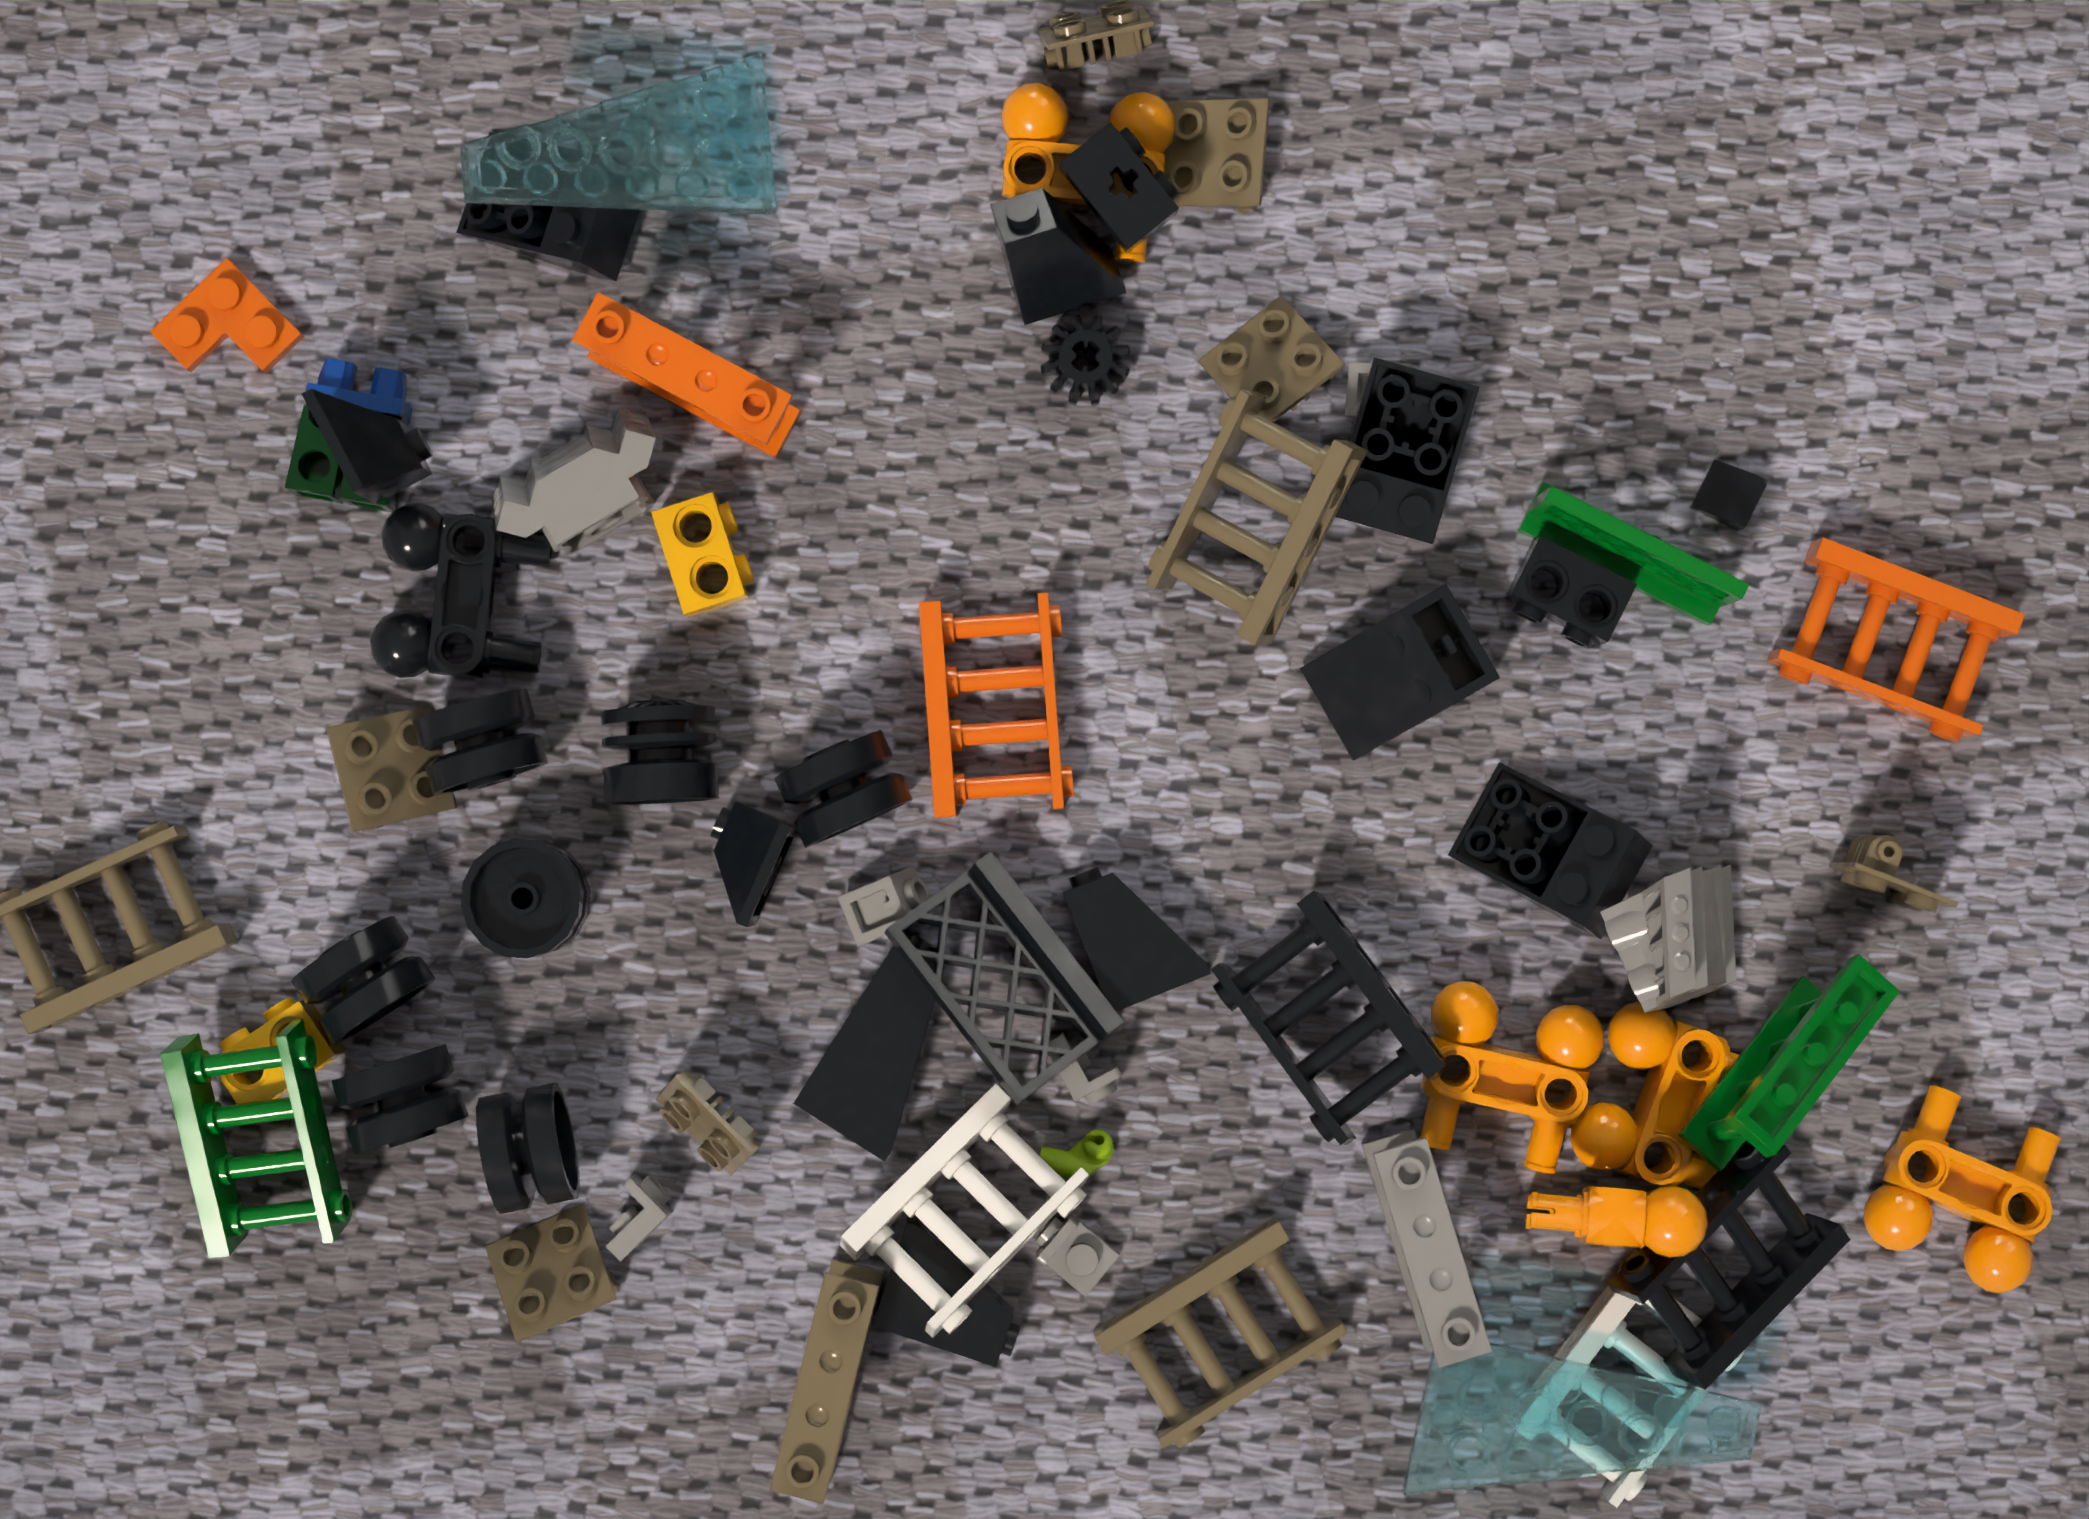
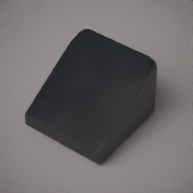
[1690,460,1768,531]

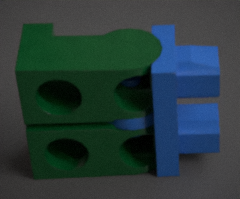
[284,358,412,513]

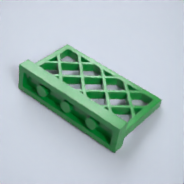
[1517,482,1750,626]

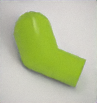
[1040,1129,1114,1179]

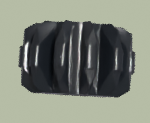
[1041,314,1130,406]

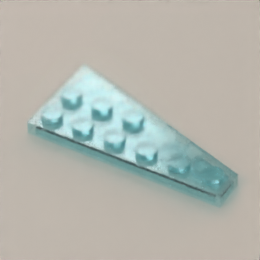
[460,53,777,215]
[1402,1342,1762,1496]

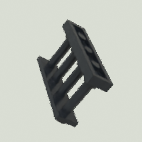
[1211,891,1452,1145]
[1607,1141,1851,1390]

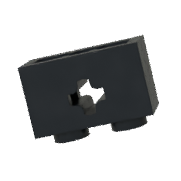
[1059,122,1180,254]

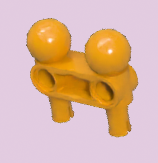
[1001,82,1176,262]
[1420,981,1604,1174]
[1570,1001,1739,1190]
[1863,1085,2061,1293]
[1525,1186,1708,1258]

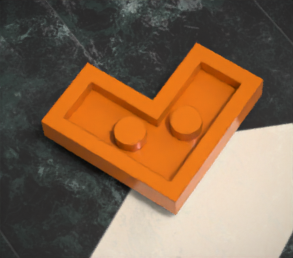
[150,258,305,373]

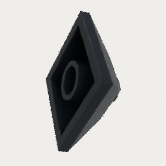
[302,389,433,504]
[711,801,797,927]

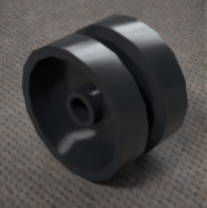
[412,689,548,795]
[774,730,913,848]
[461,839,591,958]
[291,916,435,1045]
[331,1044,469,1154]
[476,1083,580,1214]

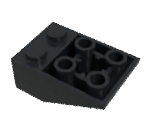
[456,132,650,281]
[1335,357,1479,544]
[1299,584,1500,761]
[1448,762,1653,939]

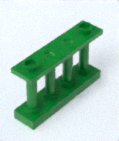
[1678,954,1900,1172]
[160,1019,352,1259]

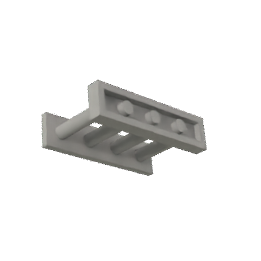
[1361,1128,1492,1368]

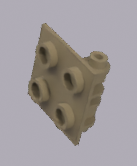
[1038,0,1155,72]
[1164,98,1270,213]
[1198,296,1345,422]
[326,705,456,833]
[1829,835,1959,913]
[656,1069,762,1175]
[485,1203,620,1343]

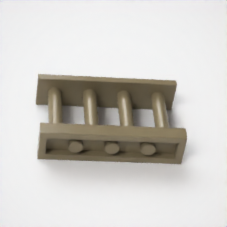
[1146,390,1368,645]
[0,821,238,1034]
[1094,1216,1348,1448]
[769,1258,885,1504]

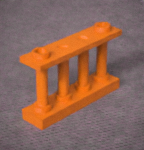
[572,292,802,459]
[1767,537,2025,743]
[919,593,1074,818]

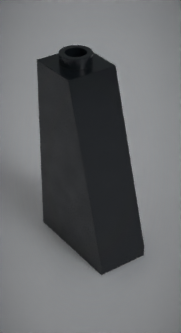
[793,934,945,1162]

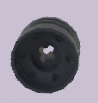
[601,699,719,805]

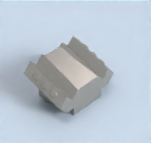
[492,407,656,557]
[1600,864,1736,1012]

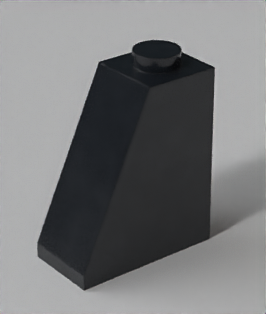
[990,188,1126,325]
[1062,867,1211,1011]
[872,1217,1020,1367]

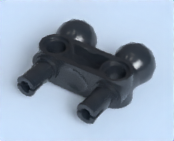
[370,503,552,679]

